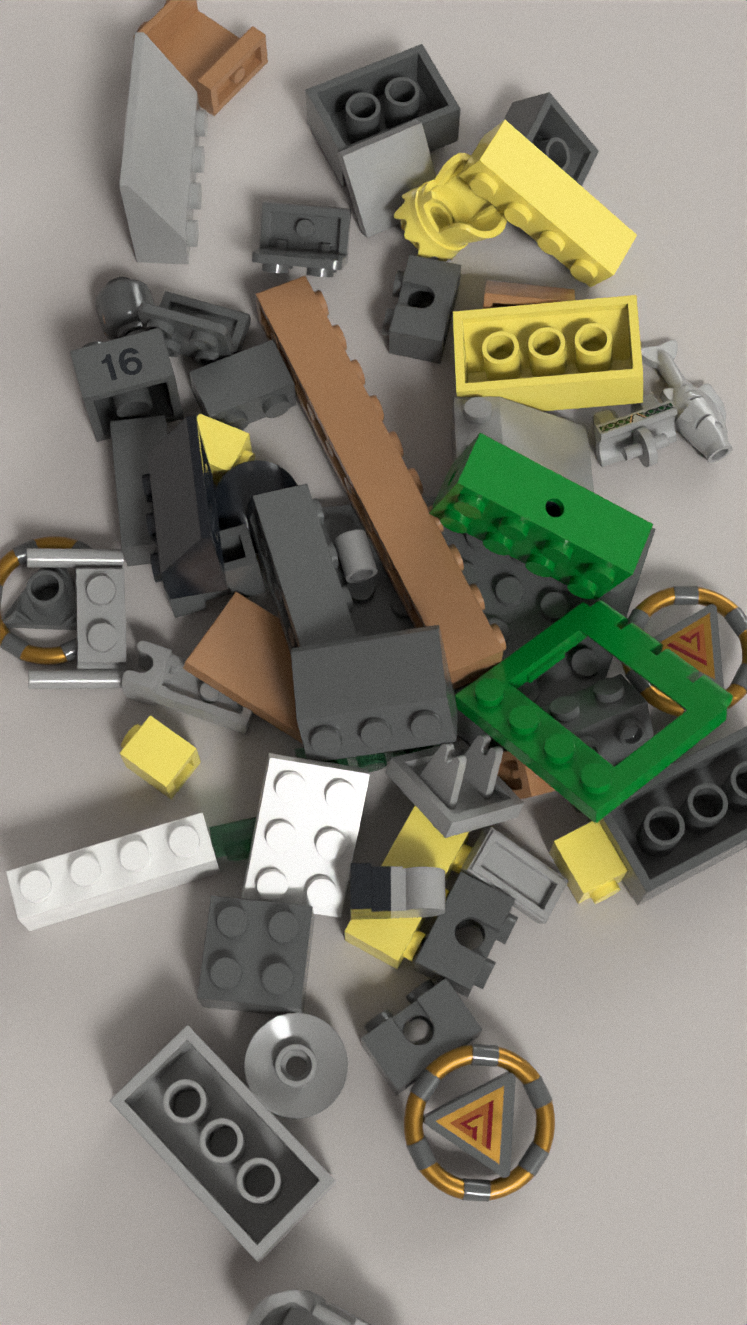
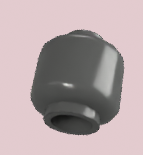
[95,277,155,340]

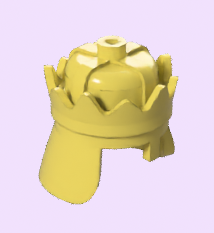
[394,153,507,262]

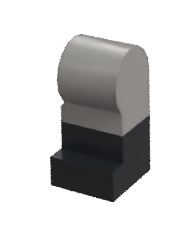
[350,863,446,920]

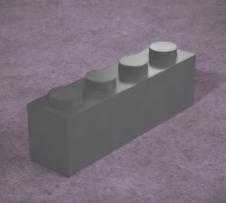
[246,484,364,654]

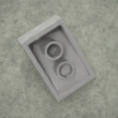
[451,396,594,492]

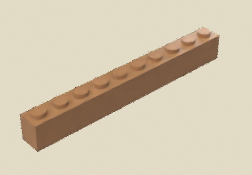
[256,276,506,690]

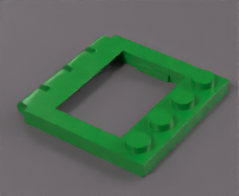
[455,600,733,824]

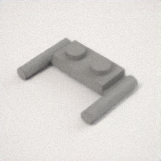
[26,548,126,689]

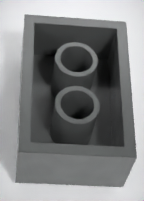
[305,44,460,187]

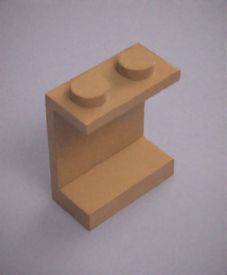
[133,0,268,116]

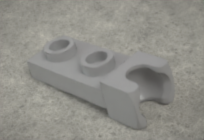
[122,641,254,734]

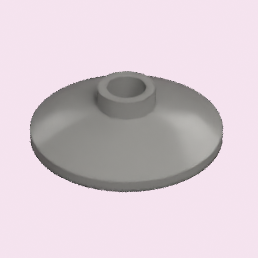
[244,1013,348,1119]

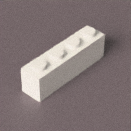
[6,812,221,931]

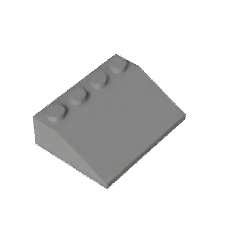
[119,32,208,264]

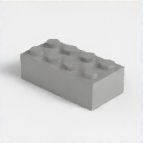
[109,1025,336,1262]

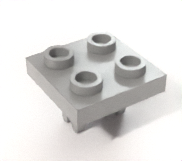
[385,734,524,838]

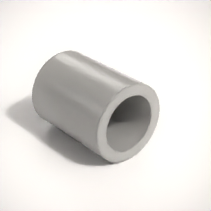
[334,530,378,583]

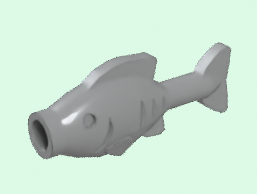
[641,340,732,463]

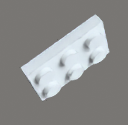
[241,753,370,918]

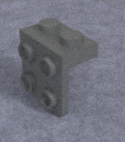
[252,201,352,277]
[137,291,251,366]
[540,674,654,813]

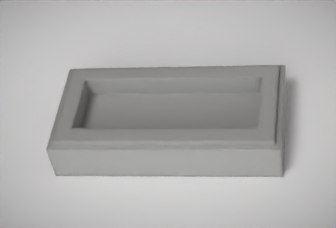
[460,827,568,924]

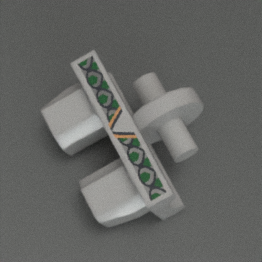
[593,394,677,467]

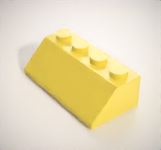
[453,295,643,411]

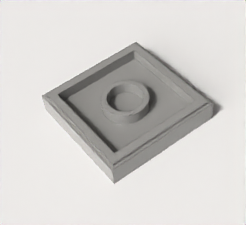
[337,119,436,238]

